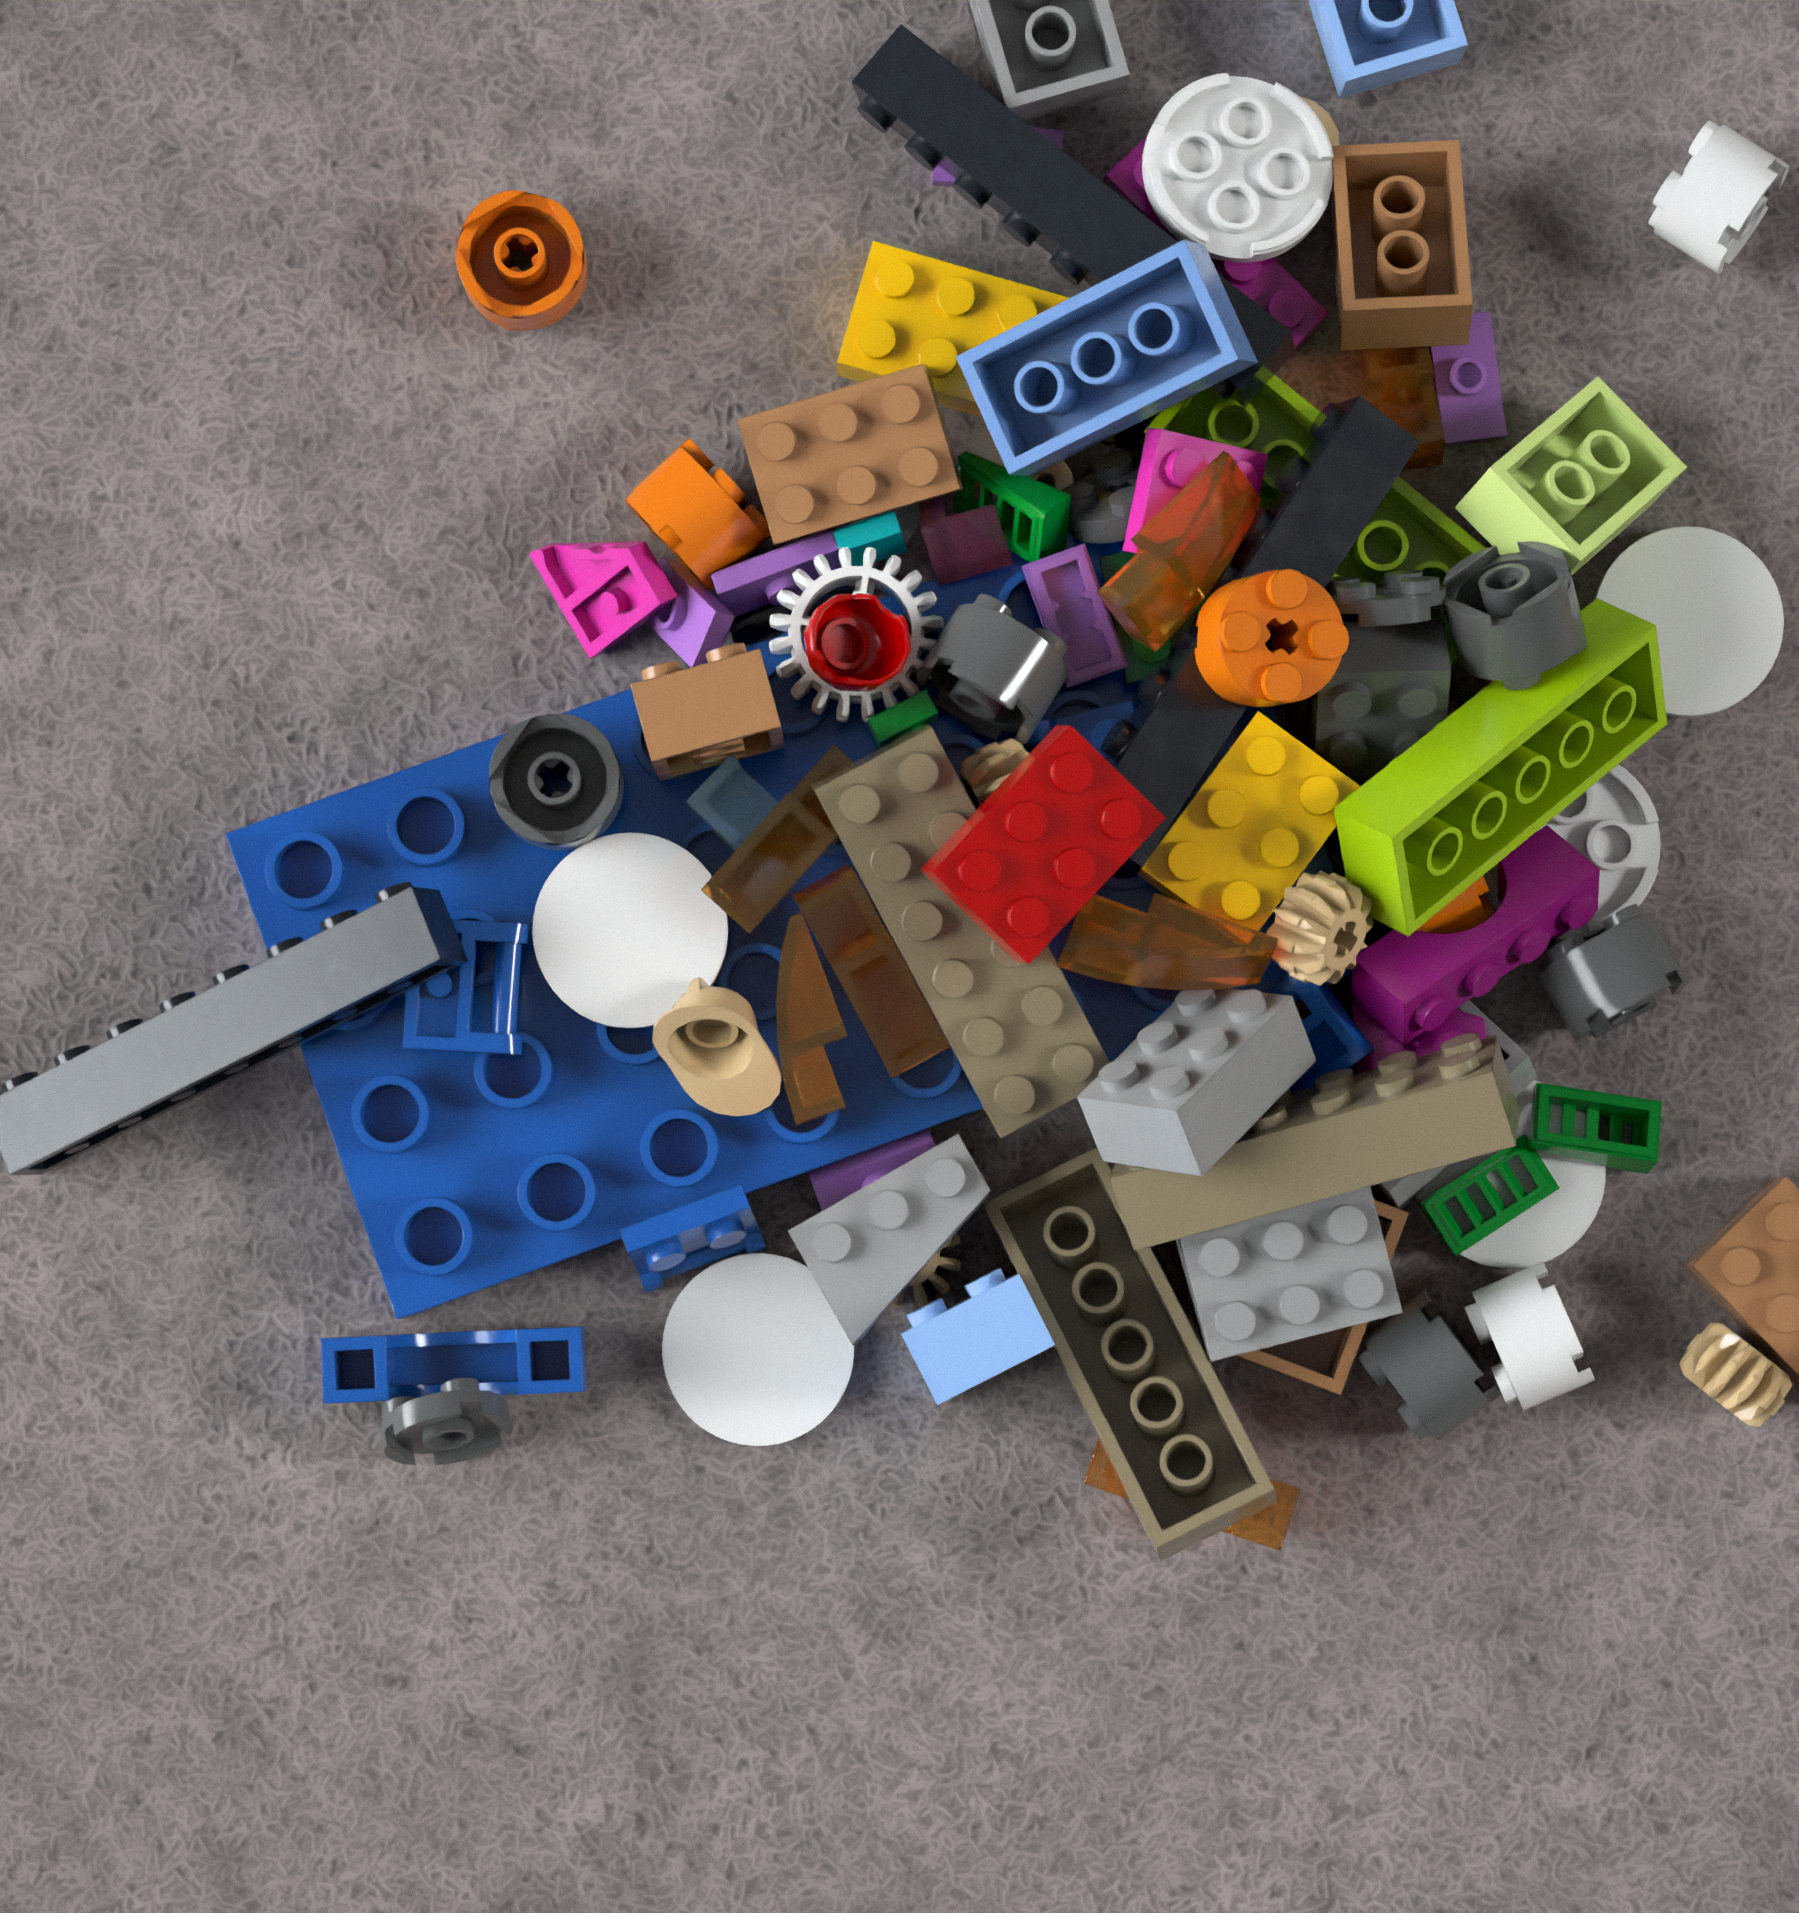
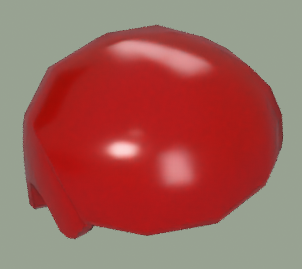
[804,593,911,692]

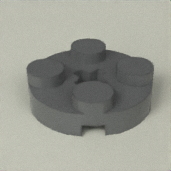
[1061,451,1141,544]
[1325,570,1446,627]
[380,1377,513,1465]

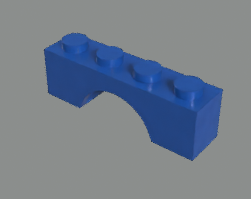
[321,1326,588,1404]

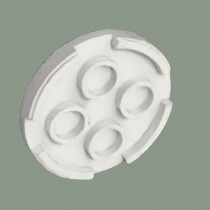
[1142,73,1334,263]
[1593,526,1784,718]
[1483,764,1661,940]
[532,832,728,1028]
[1415,1080,1606,1269]
[662,1253,854,1446]

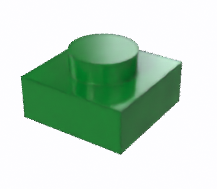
[868,689,938,749]

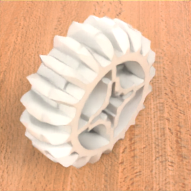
[769,547,944,723]

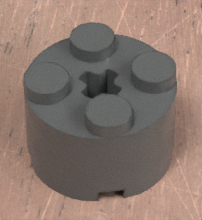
[1443,541,1587,690]
[916,594,1069,744]
[489,714,624,851]
[1538,903,1689,1044]
[1358,1290,1502,1440]

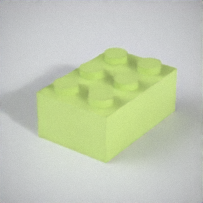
[1455,376,1687,575]

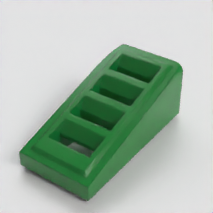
[953,451,1071,562]
[1529,1083,1662,1174]
[1416,1134,1560,1257]

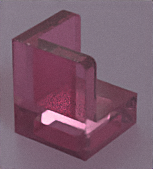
[919,496,1013,586]

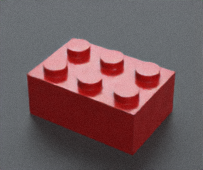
[921,725,1166,965]

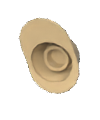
[652,977,782,1117]

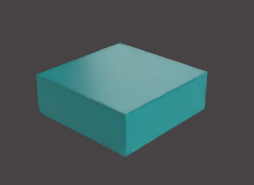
[833,511,908,566]

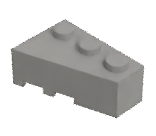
[788,1134,991,1346]

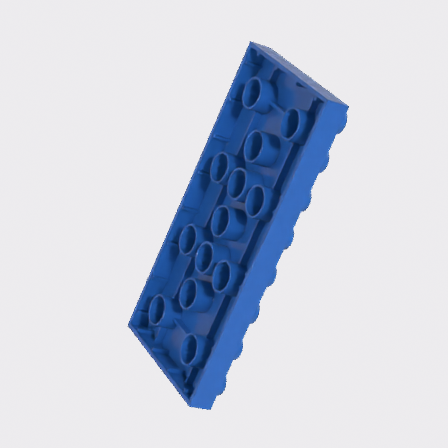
[225,528,1363,1320]

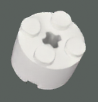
[1648,120,1790,274]
[1464,1262,1595,1411]

